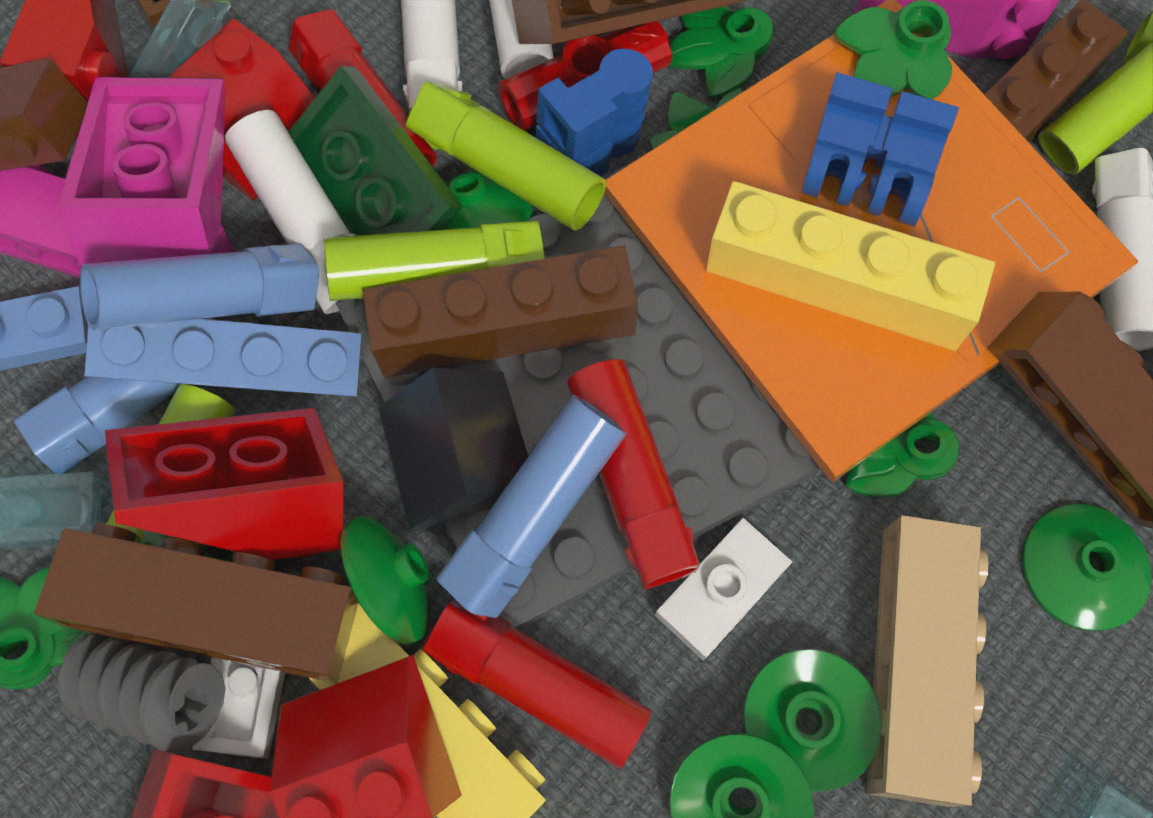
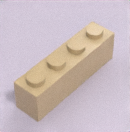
[867,515,988,807]

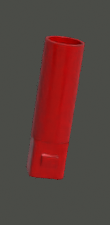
[289,9,437,167]
[567,359,700,590]
[422,598,653,770]

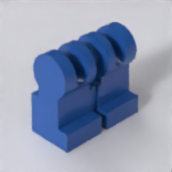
[535,49,653,176]
[801,72,959,227]

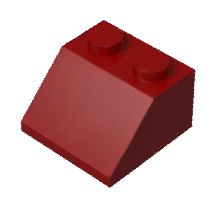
[168,18,315,201]
[270,655,462,818]

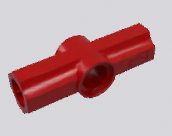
[499,21,673,130]

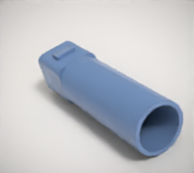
[80,244,319,330]
[13,317,216,476]
[437,394,627,618]

